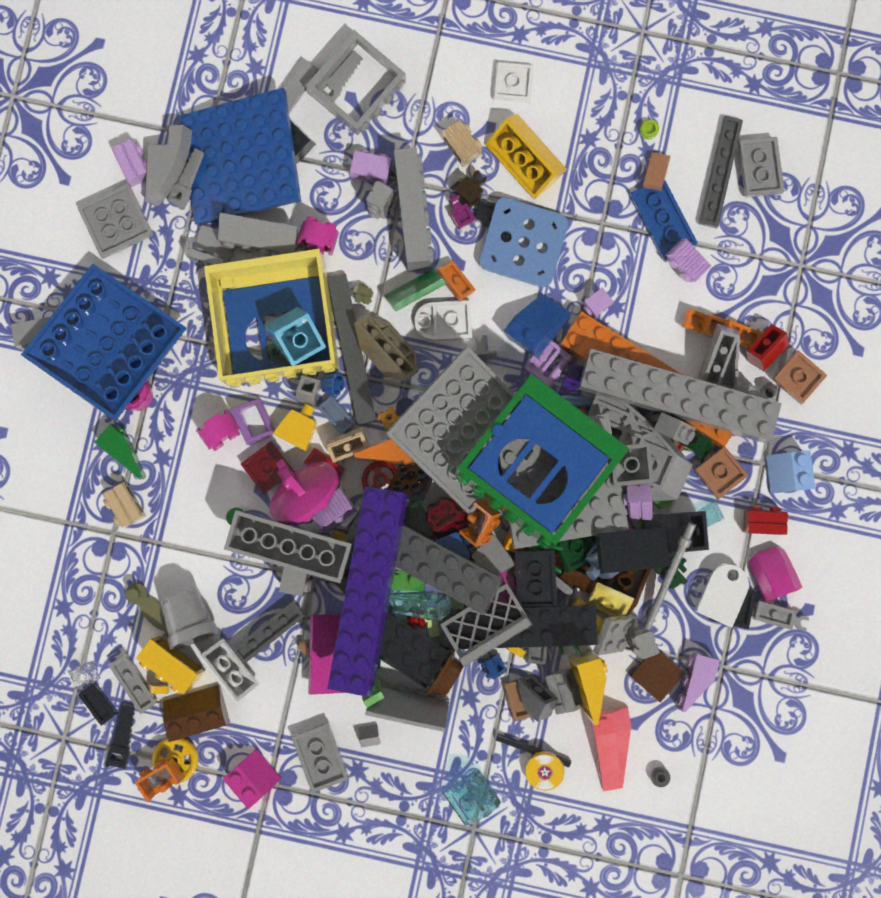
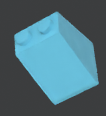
[265,307,326,367]

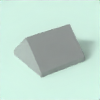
[612,443,654,487]

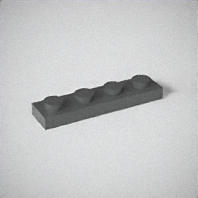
[232,601,306,664]

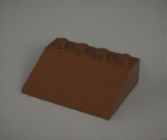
[560,535,651,614]

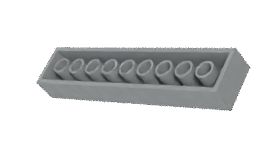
[578,349,782,443]

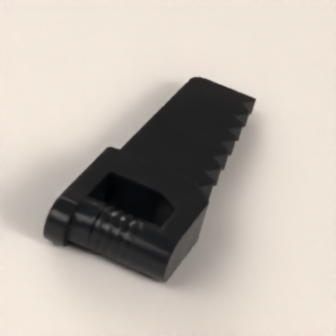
[105,705,136,769]

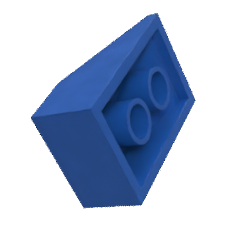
[503,294,572,359]

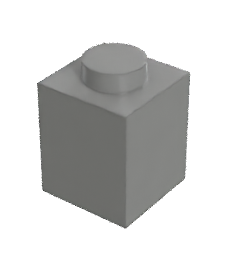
[296,375,321,406]

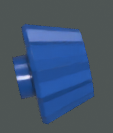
[321,371,344,398]

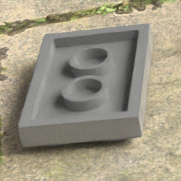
[738,137,785,198]
[292,722,349,793]

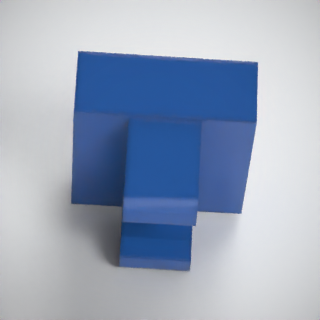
[481,653,507,679]

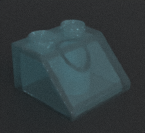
[442,770,501,826]

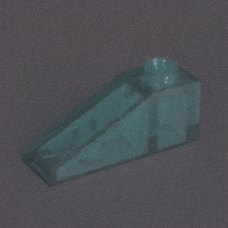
[390,591,452,622]

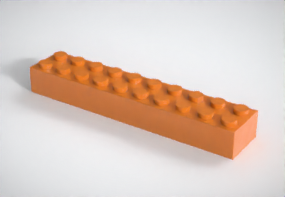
[559,311,733,448]

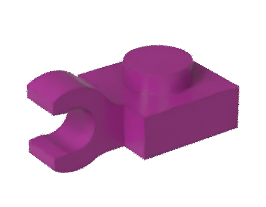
[448,194,476,230]

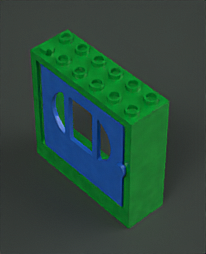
[455,374,630,549]

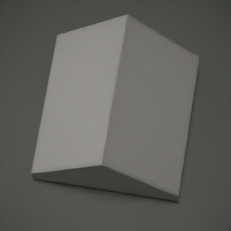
[358,724,381,748]

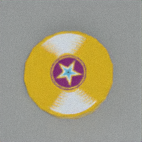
[525,751,565,791]

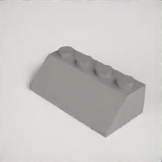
[218,213,299,256]

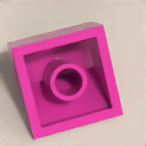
[223,748,281,809]

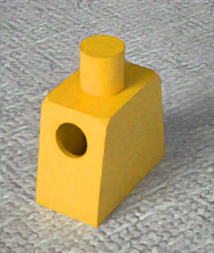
[273,403,317,452]

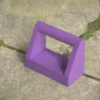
[230,398,275,446]

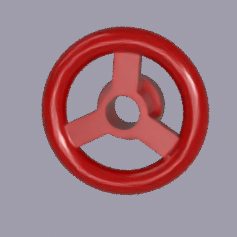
[362,462,397,490]

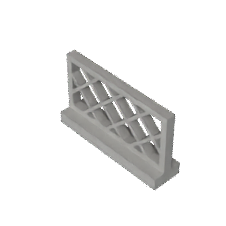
[440,583,533,666]

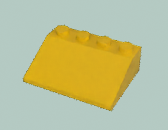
[568,650,608,726]

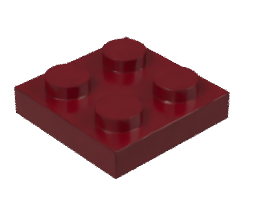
[241,441,295,495]

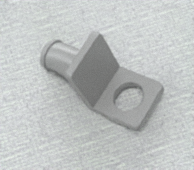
[474,335,497,361]

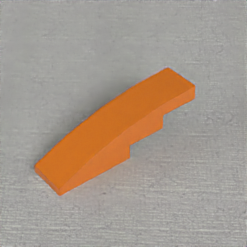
[681,308,762,349]

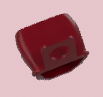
[426,497,469,538]

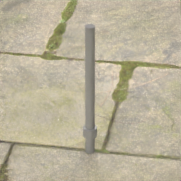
[643,522,696,630]

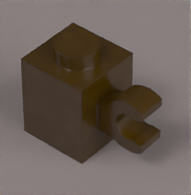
[454,170,487,209]

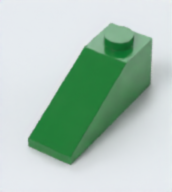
[95,424,146,479]

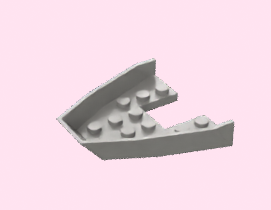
[587,395,692,501]

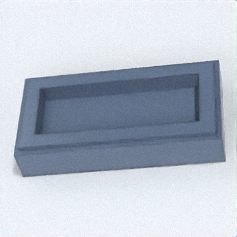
[317,396,356,435]

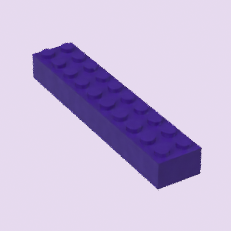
[327,487,409,697]

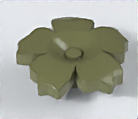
[351,283,374,305]

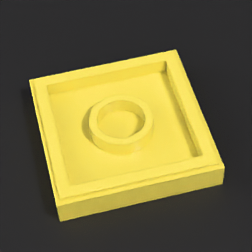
[586,582,634,616]

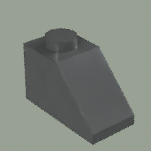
[517,674,558,722]

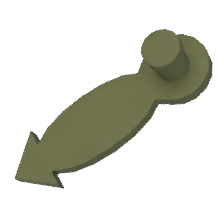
[125,583,169,636]

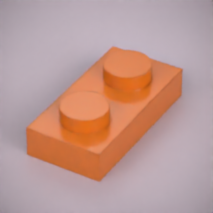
[437,260,476,302]

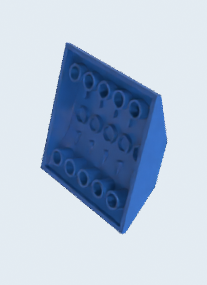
[21,264,187,421]

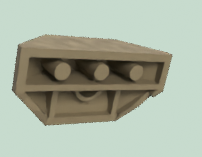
[354,314,419,382]

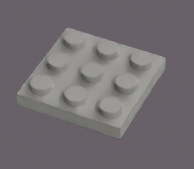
[77,183,154,259]

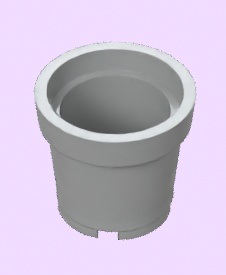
[160,589,219,650]

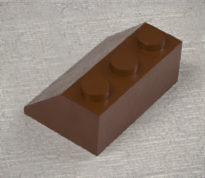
[163,685,230,742]

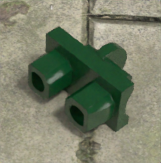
[653,555,688,589]

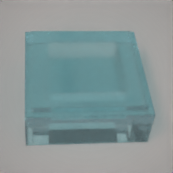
[698,501,725,527]

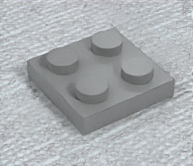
[593,614,636,656]

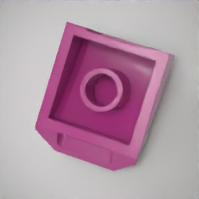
[748,546,803,601]

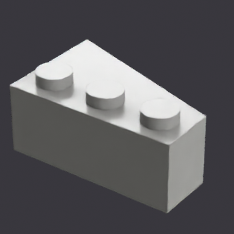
[698,324,740,389]

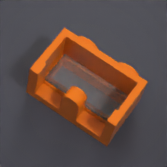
[459,499,501,547]
[135,757,186,802]

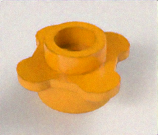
[378,407,400,430]

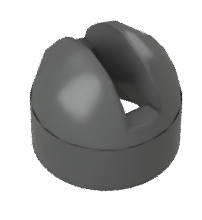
[760,382,778,398]

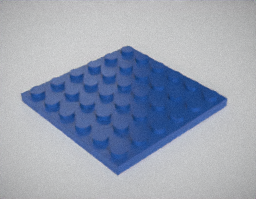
[180,88,301,226]

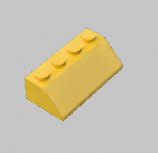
[485,114,567,200]

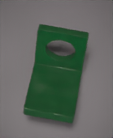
[678,430,713,461]

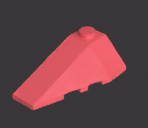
[591,706,631,791]

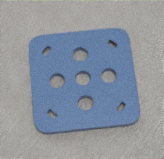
[479,197,568,288]

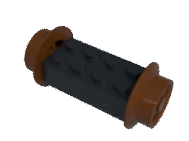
[379,613,464,697]

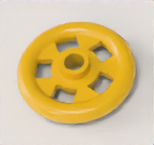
[152,738,198,783]

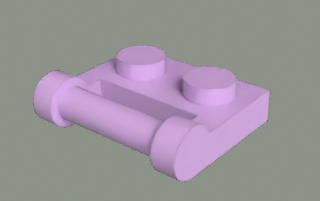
[524,341,574,388]

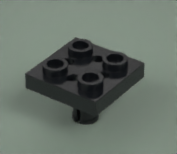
[387,464,433,503]

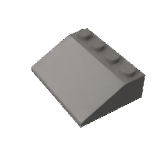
[365,681,449,732]

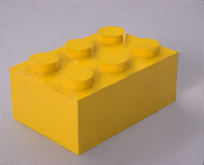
[136,636,206,694]

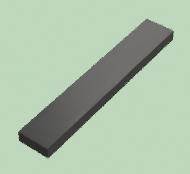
[699,116,743,229]

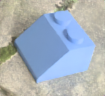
[765,450,816,494]

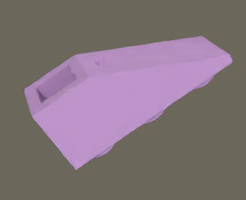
[677,652,720,712]

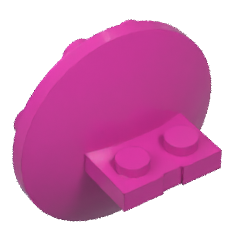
[269,459,339,525]

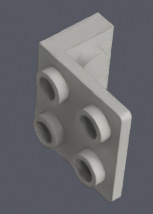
[185,225,233,266]

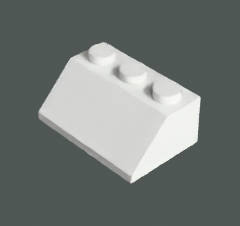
[198,639,259,704]

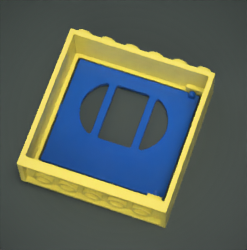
[204,249,340,388]

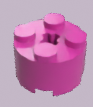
[296,216,339,256]
[195,409,240,451]

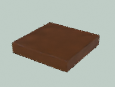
[630,652,685,703]

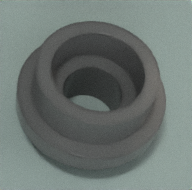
[650,767,671,787]

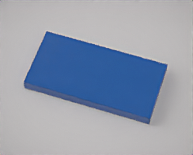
[629,180,698,261]

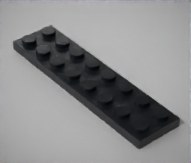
[438,604,598,650]

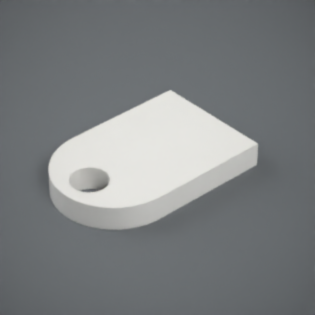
[415,300,472,341]
[695,564,749,628]

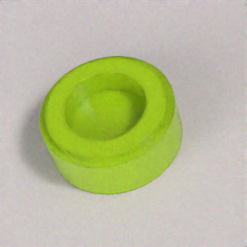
[639,119,659,140]

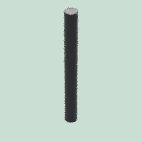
[495,733,571,768]

